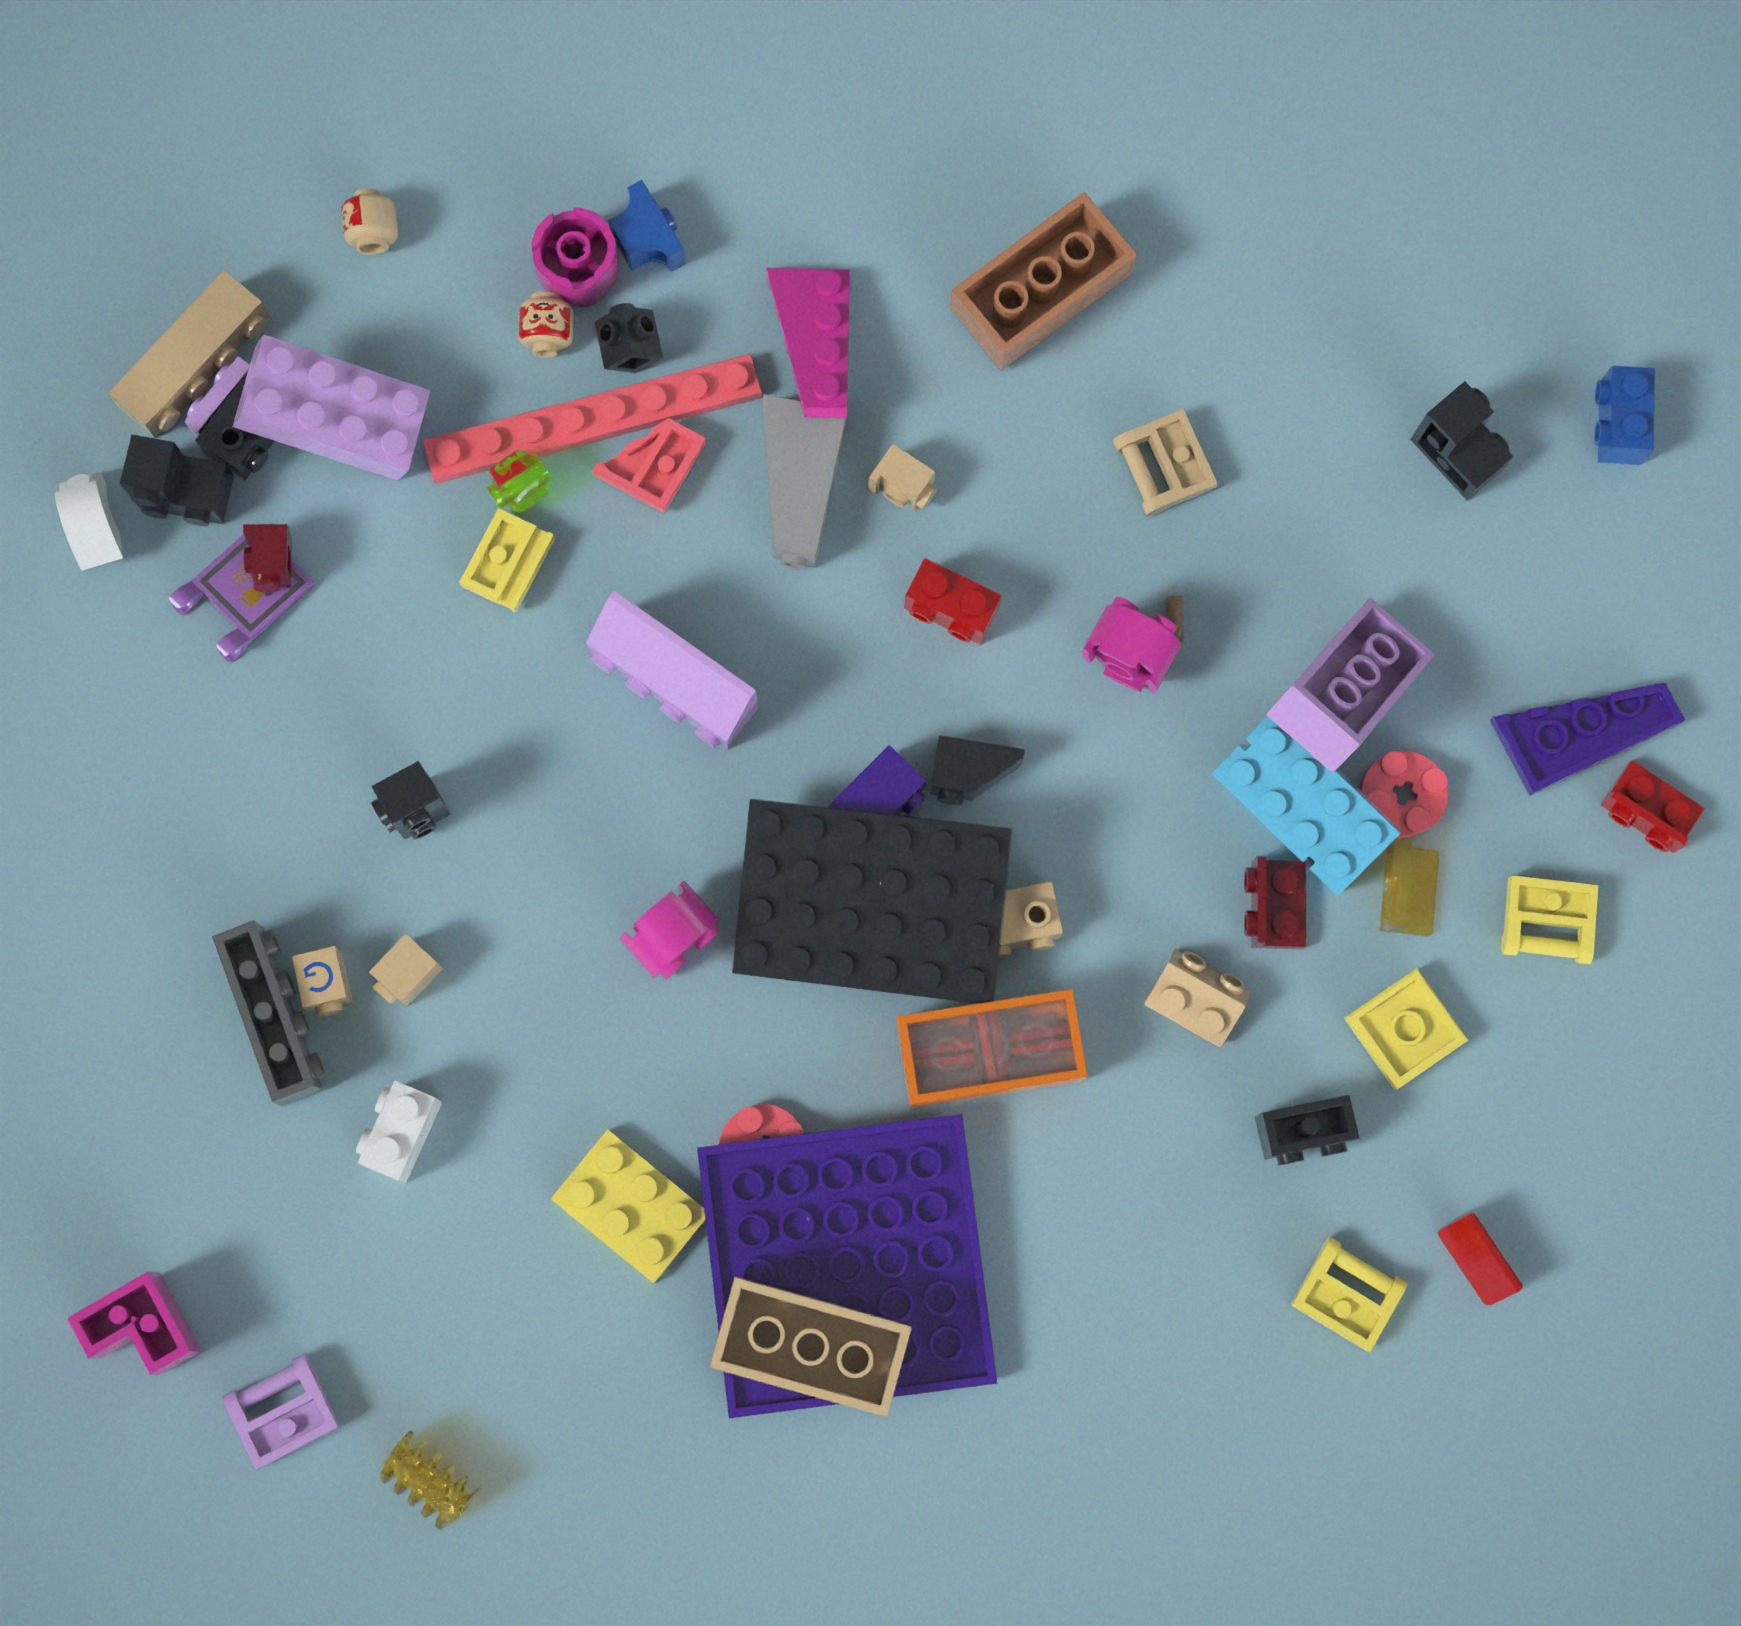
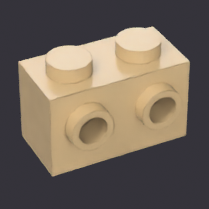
[999,881,1063,958]

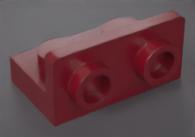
[1244,856,1306,949]

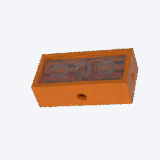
[896,989,1088,1109]

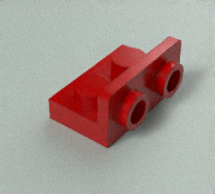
[1600,760,1705,853]

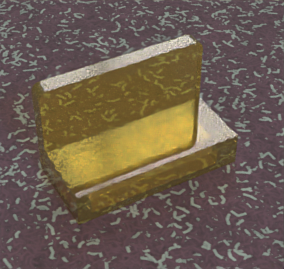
[1379,839,1439,937]

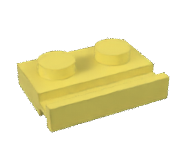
[459,508,555,613]

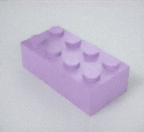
[232,334,430,481]
[1266,598,1435,773]

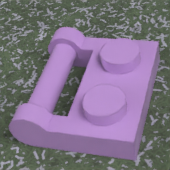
[223,1353,340,1470]

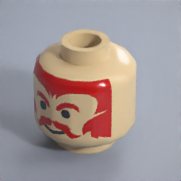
[341,188,399,255]
[518,291,574,358]

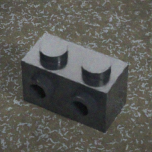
[195,373,275,481]
[371,761,451,840]
[1255,1095,1360,1166]

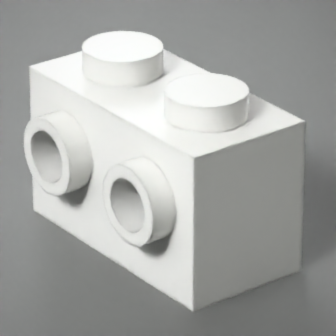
[356,1081,442,1184]

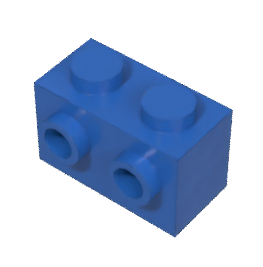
[1594,366,1655,465]

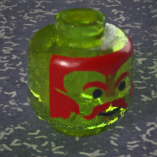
[487,450,553,513]

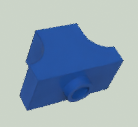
[608,180,686,272]

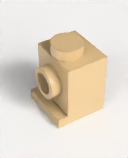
[868,444,937,510]

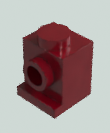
[243,524,292,593]

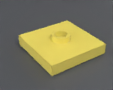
[1344,968,1468,1090]

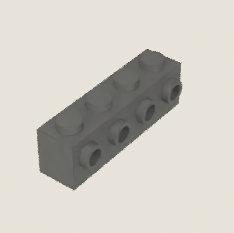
[212,920,326,1106]

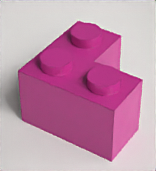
[67,1272,202,1375]

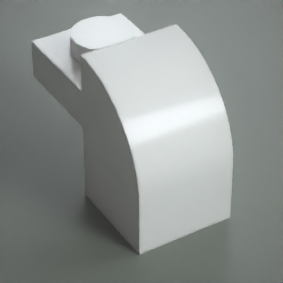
[54,471,123,571]

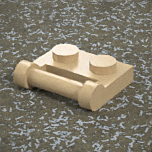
[1112,409,1218,517]

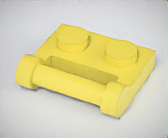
[1501,875,1598,964]
[1290,1236,1408,1352]

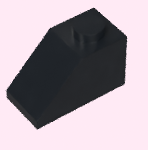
[929,735,1025,805]

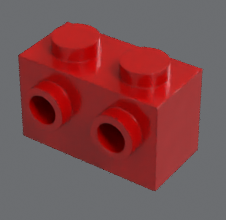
[904,558,1002,645]

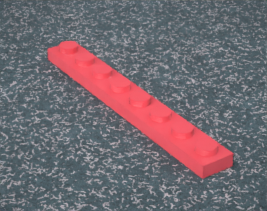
[423,354,762,484]

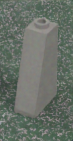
[762,394,847,570]

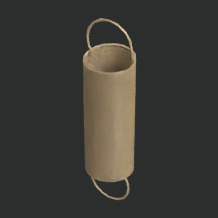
[1166,584,1184,652]

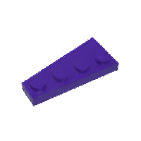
[1490,682,1685,796]

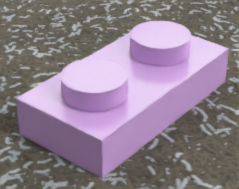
[184,356,250,437]

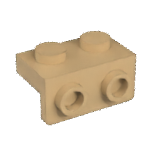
[1144,949,1251,1048]

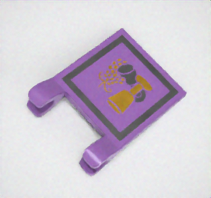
[169,534,315,662]

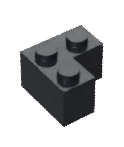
[1410,381,1514,501]
[120,434,234,526]

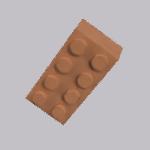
[950,191,1137,371]

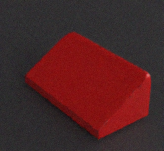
[1438,1212,1523,1305]

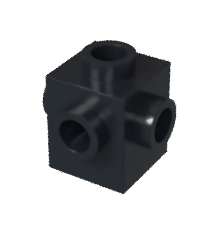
[594,303,663,373]

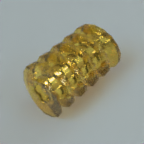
[379,1430,481,1530]

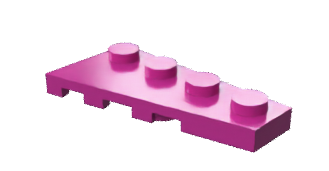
[766,268,850,418]

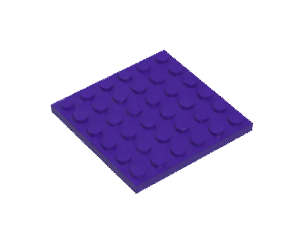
[697,1114,998,1418]

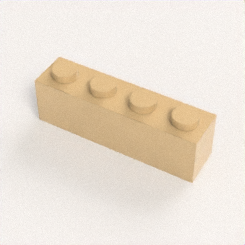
[108,270,270,438]

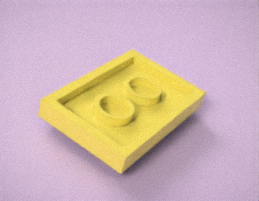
[551,1129,705,1284]

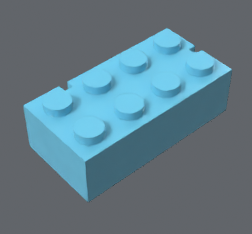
[1211,716,1402,896]

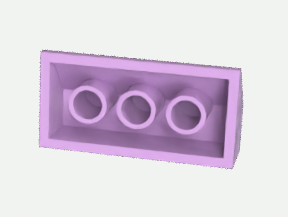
[586,591,758,750]

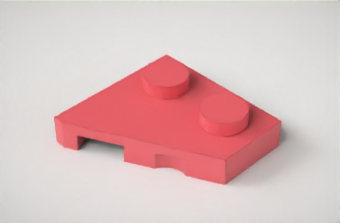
[592,418,706,514]

